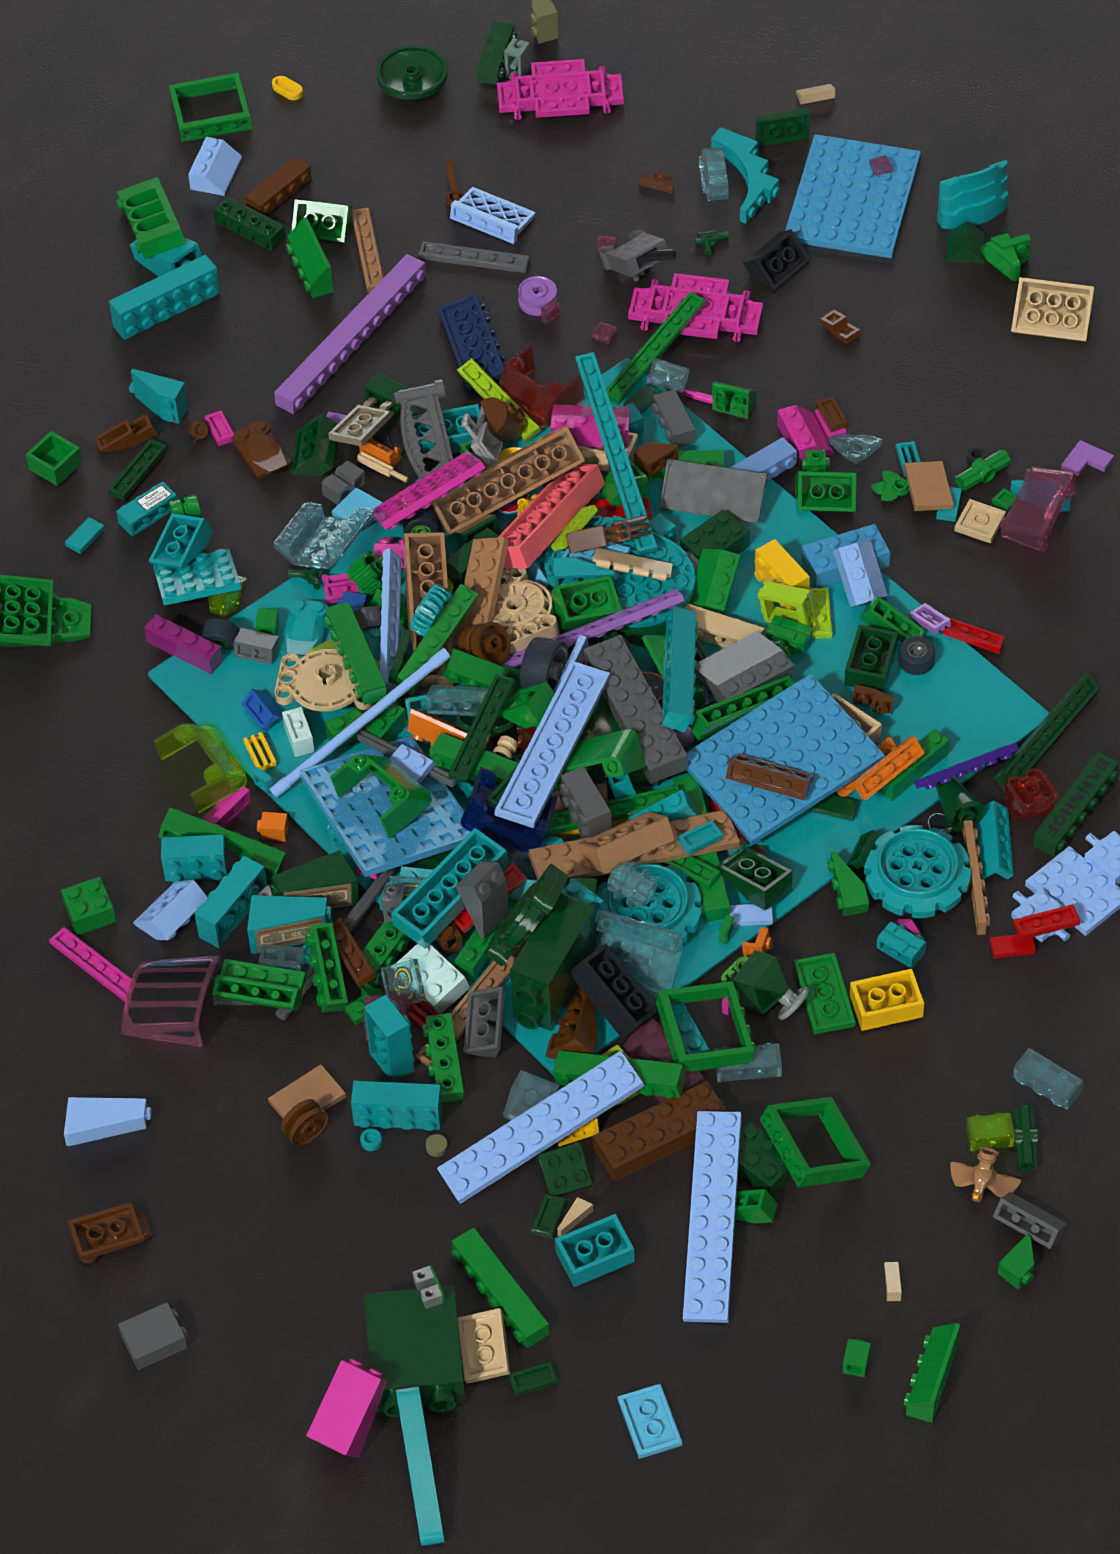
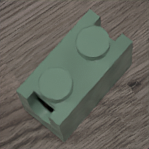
[504,38,531,79]

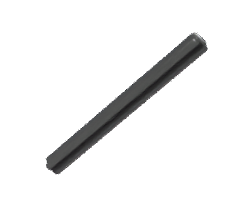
[357,730,458,787]

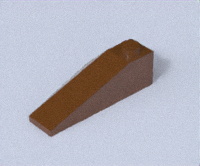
[545,985,597,1059]

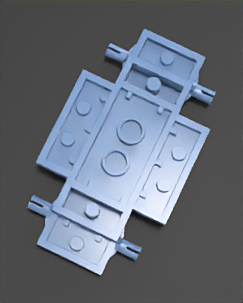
[1011,831,1120,942]

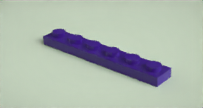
[914,742,1019,790]

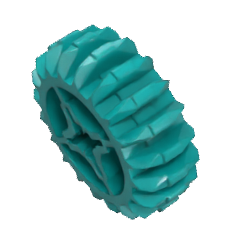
[410,584,452,637]

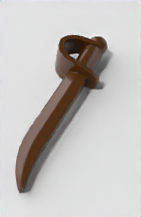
[445,157,463,207]

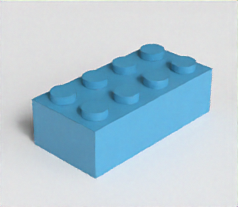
[801,524,890,588]

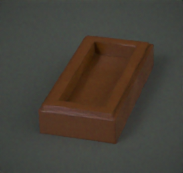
[816,396,849,432]

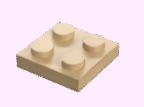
[954,499,1006,543]

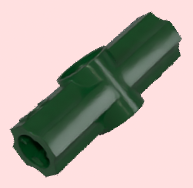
[1014,1105,1038,1172]

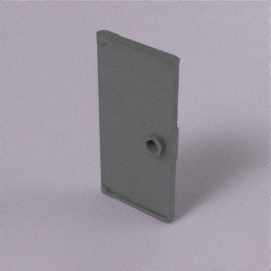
[659,458,768,524]

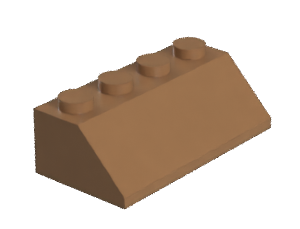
[578,812,675,873]

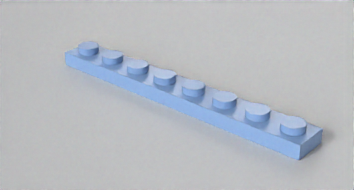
[379,548,401,692]

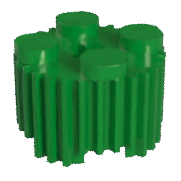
[347,550,383,596]

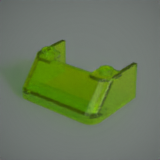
[153,723,247,813]

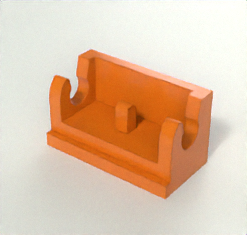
[359,436,402,467]

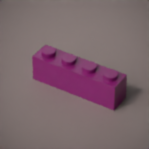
[144,614,223,675]

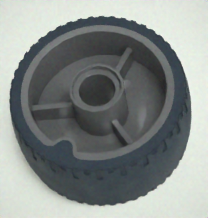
[519,637,569,690]

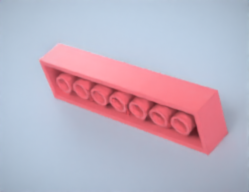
[498,464,605,569]

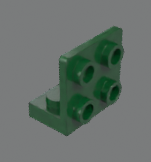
[535,1143,592,1196]

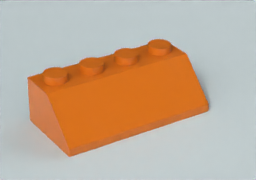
[408,709,494,752]

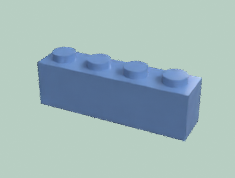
[730,437,797,480]

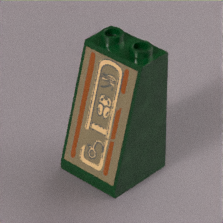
[270,850,358,909]

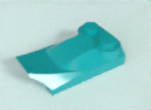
[280,599,329,657]

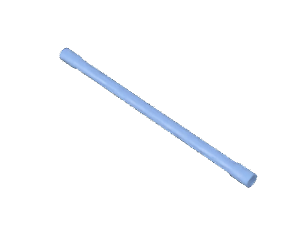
[269,648,451,798]

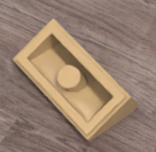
[796,84,835,104]

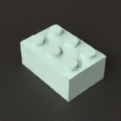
[393,944,470,1014]

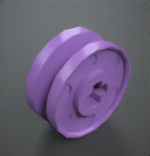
[518,276,557,316]

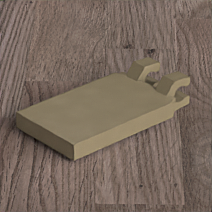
[328,397,394,447]

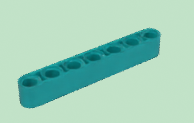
[396,1386,444,1546]

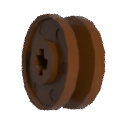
[280,1099,329,1146]

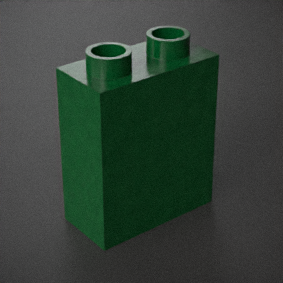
[510,894,596,1032]
[364,1285,465,1417]

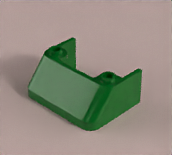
[330,754,432,839]

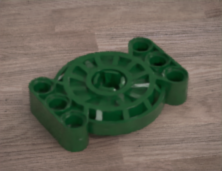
[484,864,568,966]

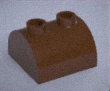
[480,397,525,444]

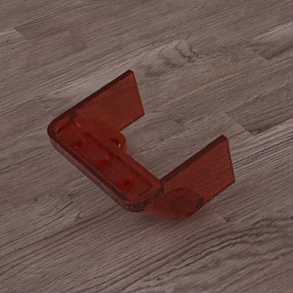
[498,345,585,427]

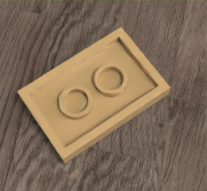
[457,1308,510,1384]

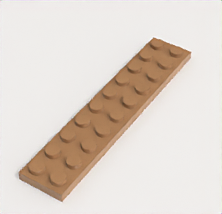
[528,810,740,882]

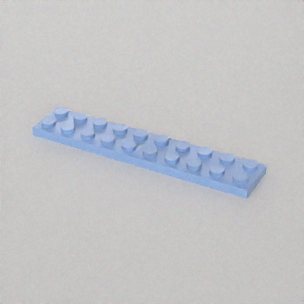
[495,661,610,828]
[437,1051,644,1204]
[683,1111,742,1323]

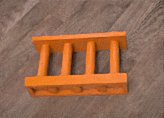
[836,736,925,800]

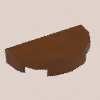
[639,172,674,194]

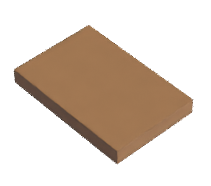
[904,461,954,511]
[268,1065,346,1119]

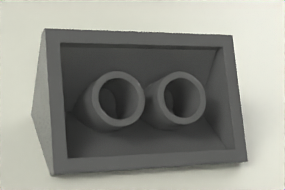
[463,986,505,1058]

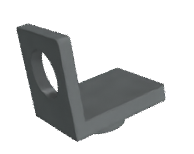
[381,884,405,922]

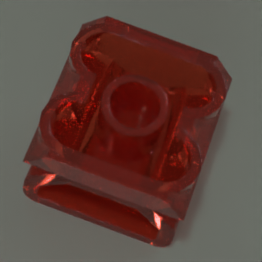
[1003,768,1059,820]

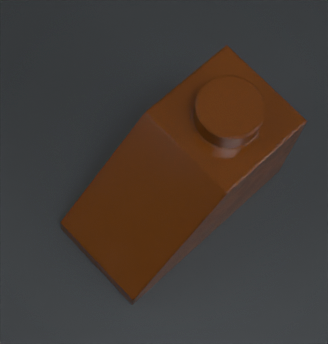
[633,442,678,478]

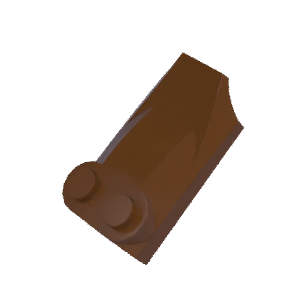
[231,420,292,480]
[68,1203,153,1263]

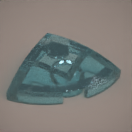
[829,434,883,464]

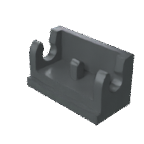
[234,628,279,665]

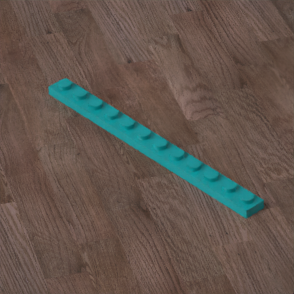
[575,352,657,555]

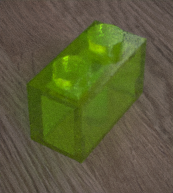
[966,1112,1015,1151]

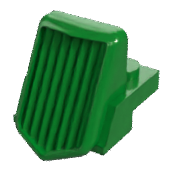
[980,233,1031,281]

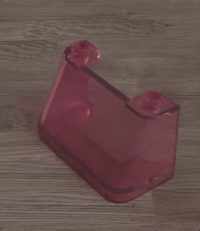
[999,466,1077,552]

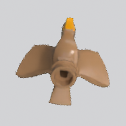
[950,1147,1021,1203]

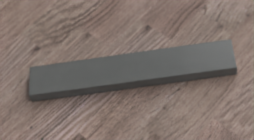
[418,241,530,273]

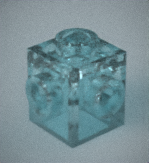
[507,843,536,875]

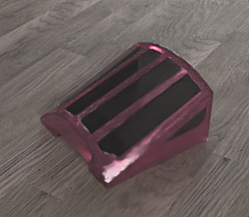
[121,955,223,1047]

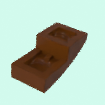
[820,310,861,344]

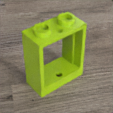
[758,581,816,627]

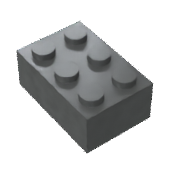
[559,766,612,839]

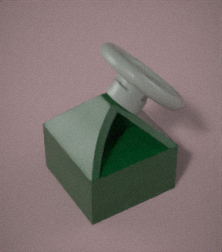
[733,950,809,1020]

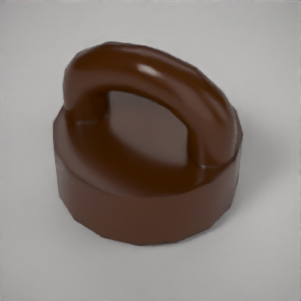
[188,420,209,439]

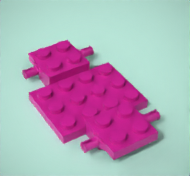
[497,59,624,120]
[628,273,763,342]

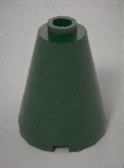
[936,776,986,832]

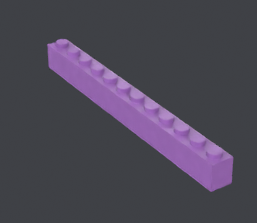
[274,254,426,414]

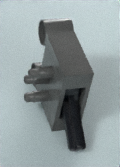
[599,229,676,282]

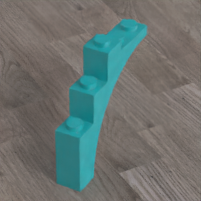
[711,127,780,224]

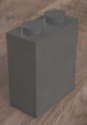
[118,1302,189,1370]

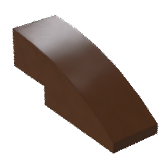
[94,414,159,453]

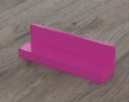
[202,786,251,828]

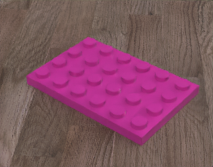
[369,450,485,530]

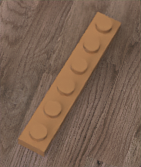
[963,820,990,935]

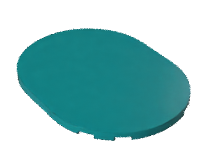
[544,516,695,628]

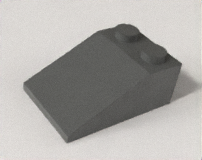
[455,862,508,939]

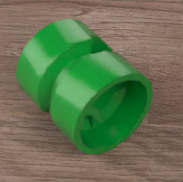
[169,495,202,518]

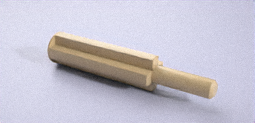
[357,451,409,482]

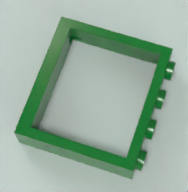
[169,73,252,142]
[656,981,756,1072]
[760,1097,871,1188]

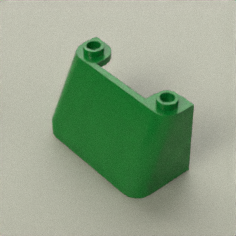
[553,729,646,792]

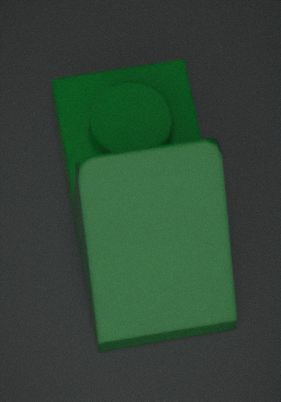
[344,987,385,1025]

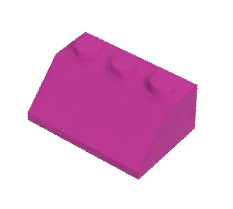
[777,405,834,466]

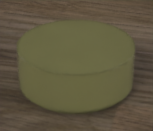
[426,1134,447,1157]

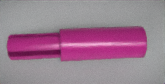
[682,389,712,404]

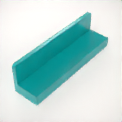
[977,801,1014,879]

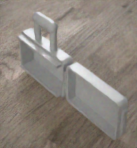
[461,406,503,467]

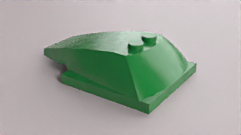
[0,575,91,647]

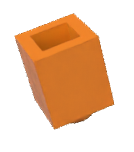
[257,812,289,842]

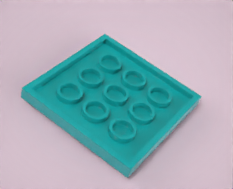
[153,549,241,605]

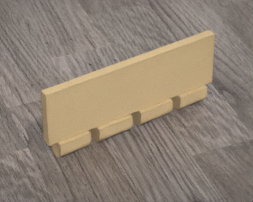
[593,548,673,581]

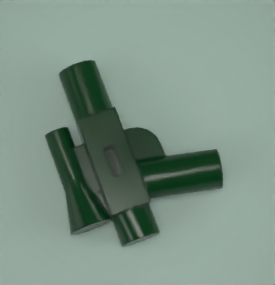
[695,230,729,256]

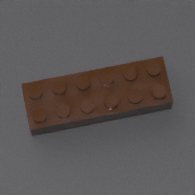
[593,1081,727,1182]

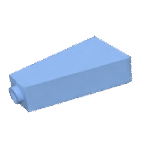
[64,1097,151,1146]

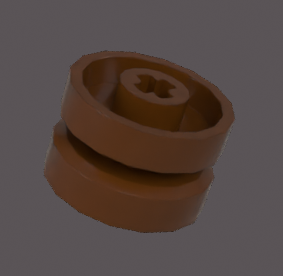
[459,622,510,665]

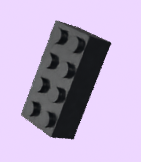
[569,943,658,1039]

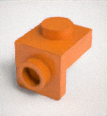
[742,927,773,958]

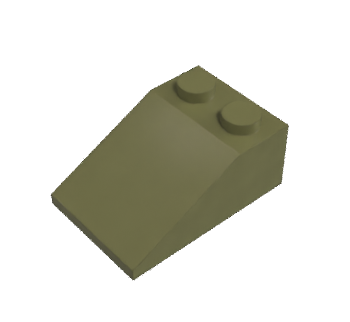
[530,0,559,44]

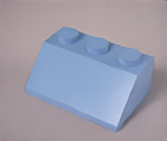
[188,137,242,196]
[833,539,888,607]
[133,880,208,940]

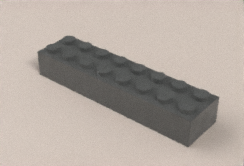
[584,635,688,784]

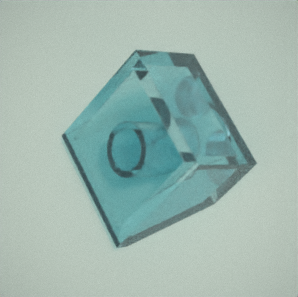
[503,1070,560,1120]

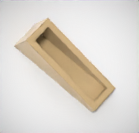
[557,1197,593,1237]
[884,1262,902,1301]

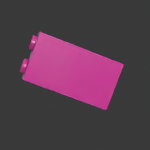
[306,1358,387,1458]

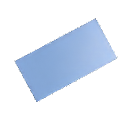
[730,904,773,926]

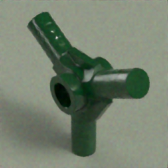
[288,560,333,590]

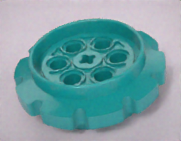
[864,825,971,918]
[597,863,702,955]

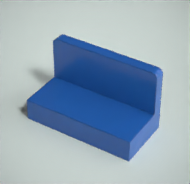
[241,689,284,731]

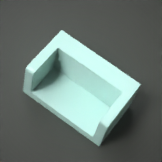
[282,707,314,757]

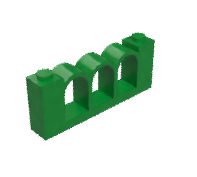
[116,177,186,259]

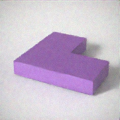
[1061,440,1114,477]

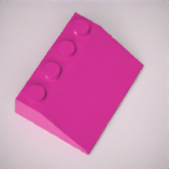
[551,404,630,448]

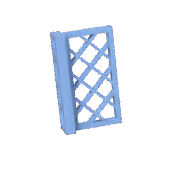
[450,187,536,244]

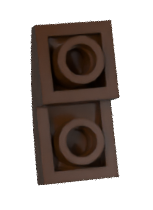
[853,685,893,714]

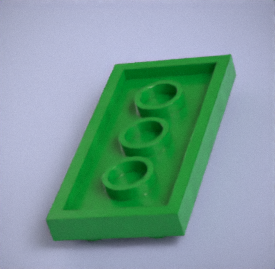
[793,953,855,1035]

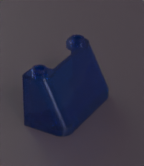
[460,767,558,853]

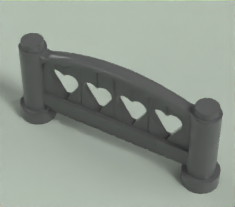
[394,379,453,482]

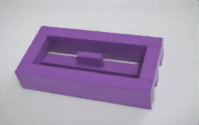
[910,603,951,635]

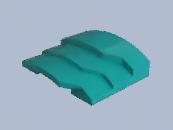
[937,160,1009,229]

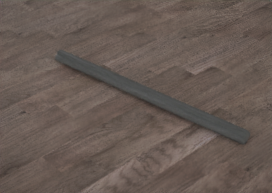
[276,867,399,1020]

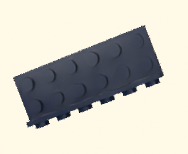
[438,293,511,391]

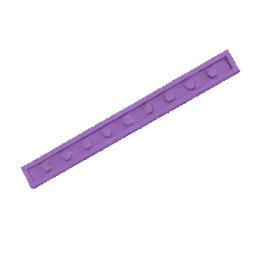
[499,589,684,668]

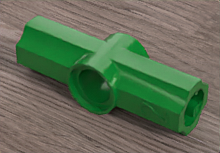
[955,450,1011,491]

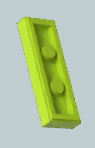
[550,505,598,551]
[809,587,832,639]

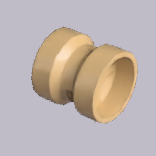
[492,736,518,760]

